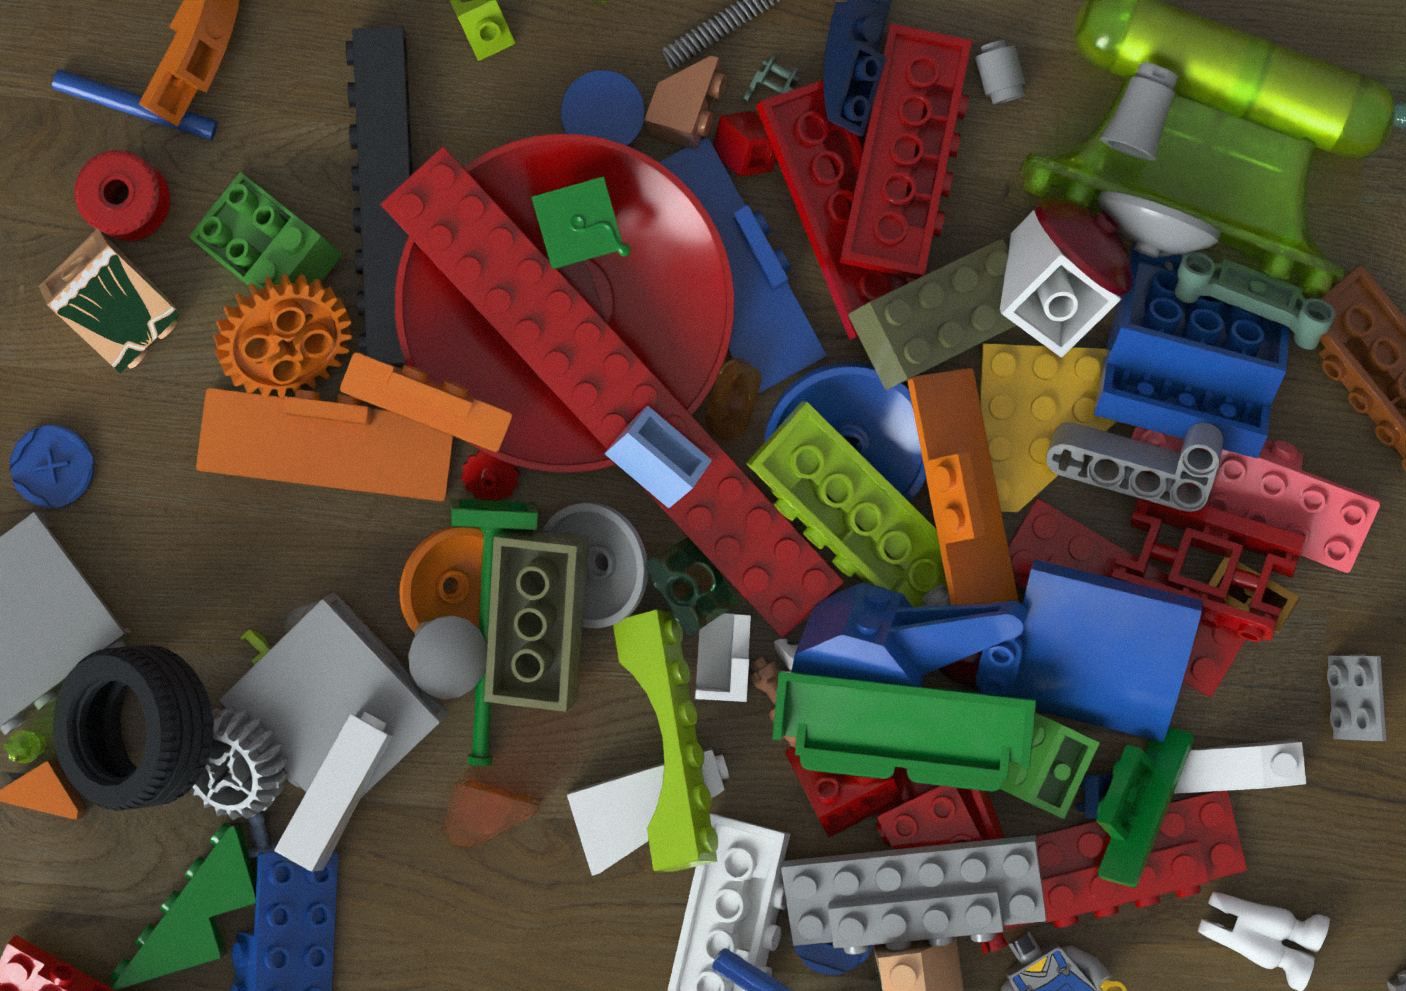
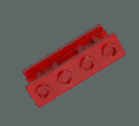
[1110,498,1305,642]

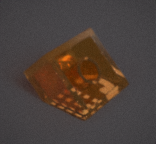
[442,777,542,848]

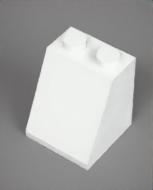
[1000,210,1121,358]

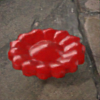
[461,450,519,501]

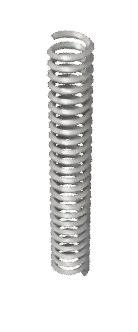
[662,0,781,70]

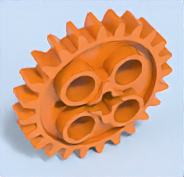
[213,274,352,398]

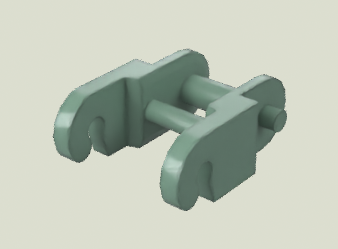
[743,55,800,103]

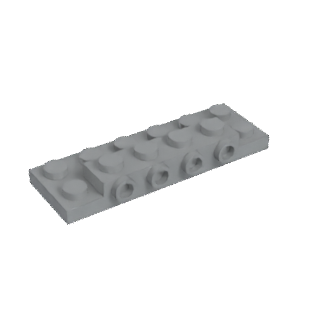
[781,835,1047,954]

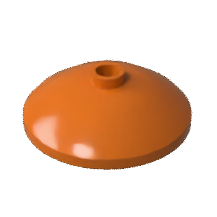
[399,526,484,634]

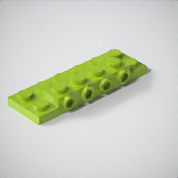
[746,401,948,607]

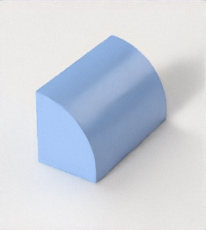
[605,405,712,508]

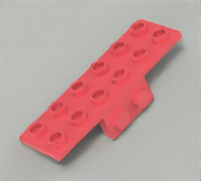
[1131,426,1380,573]

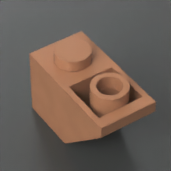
[644,56,727,149]

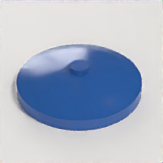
[764,362,926,502]

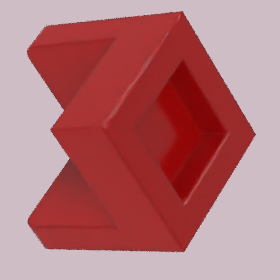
[713,111,776,176]

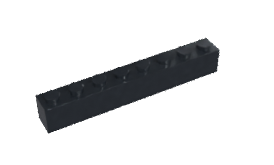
[346,26,413,366]

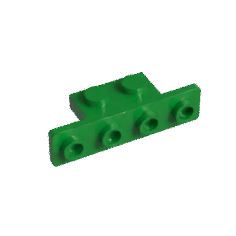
[1096,727,1195,888]

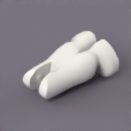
[1197,891,1330,991]

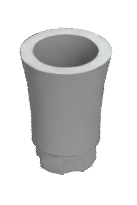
[1100,62,1178,161]

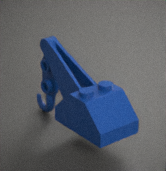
[791,583,1027,696]

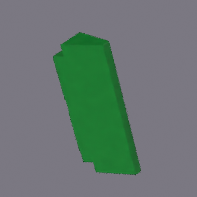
[772,670,1036,792]

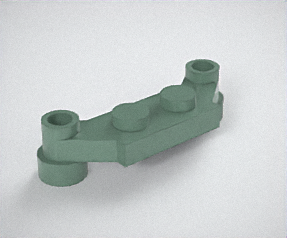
[1174,252,1336,350]

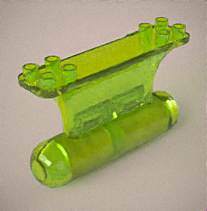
[1019,0,1396,297]

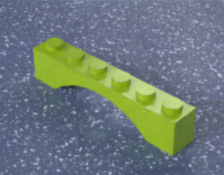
[613,610,718,872]

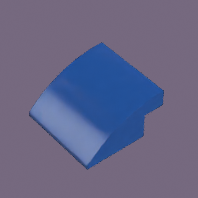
[1094,244,1290,458]
[1007,559,1203,742]

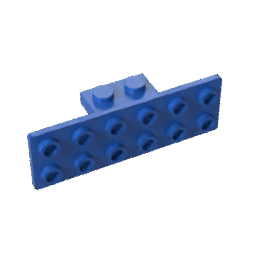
[659,137,826,395]
[230,851,338,991]

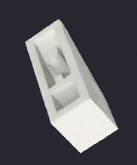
[1174,739,1306,794]

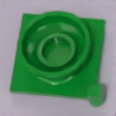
[531,176,632,269]

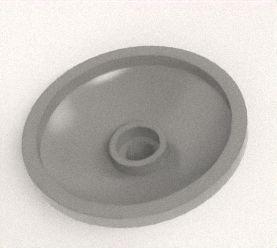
[1097,191,1221,258]
[542,502,648,628]

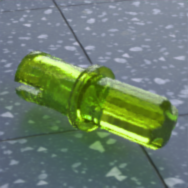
[3,730,46,764]

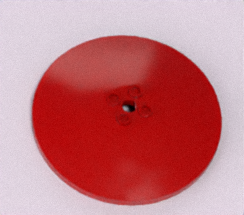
[395,133,734,473]

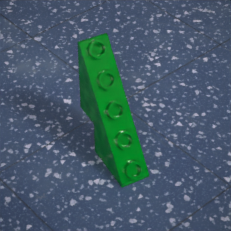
[110,822,257,990]

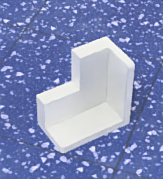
[695,612,751,702]

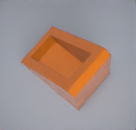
[0,758,86,820]

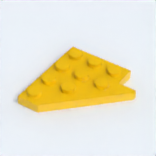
[979,343,1117,513]

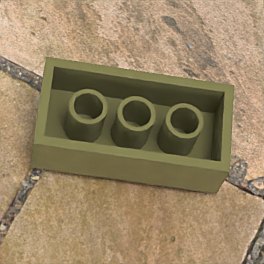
[848,238,1016,390]
[484,528,589,712]

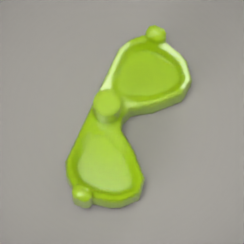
[240,629,271,665]

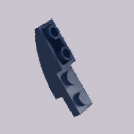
[823,0,892,136]

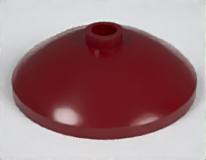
[1034,197,1133,296]

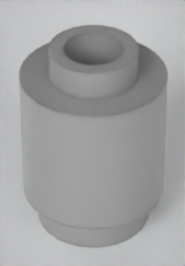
[975,40,1026,105]

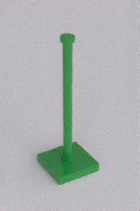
[449,498,538,766]

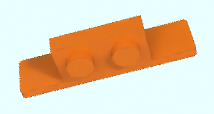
[340,352,512,452]

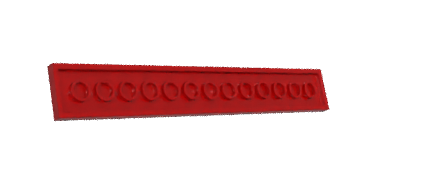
[380,146,844,638]

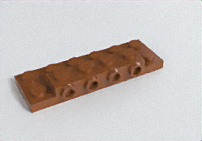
[1318,264,1406,472]

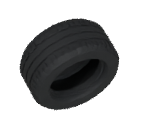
[53,645,214,811]

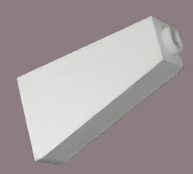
[274,711,392,872]
[567,747,730,876]

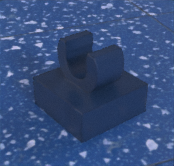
[1075,773,1113,818]

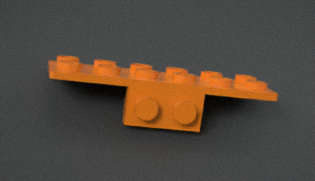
[907,368,1019,605]
[196,388,454,502]

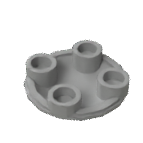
[408,615,487,699]

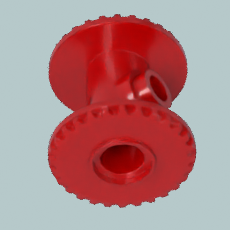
[74,150,171,241]

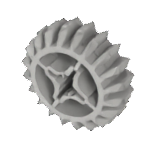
[191,707,288,820]

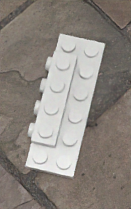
[668,813,790,991]

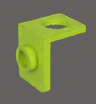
[449,0,515,61]

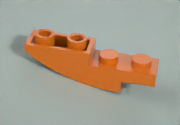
[138,0,240,127]

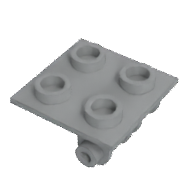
[1327,654,1386,741]

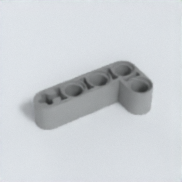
[1046,422,1224,512]

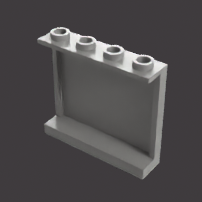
[0,512,132,735]
[219,592,450,799]

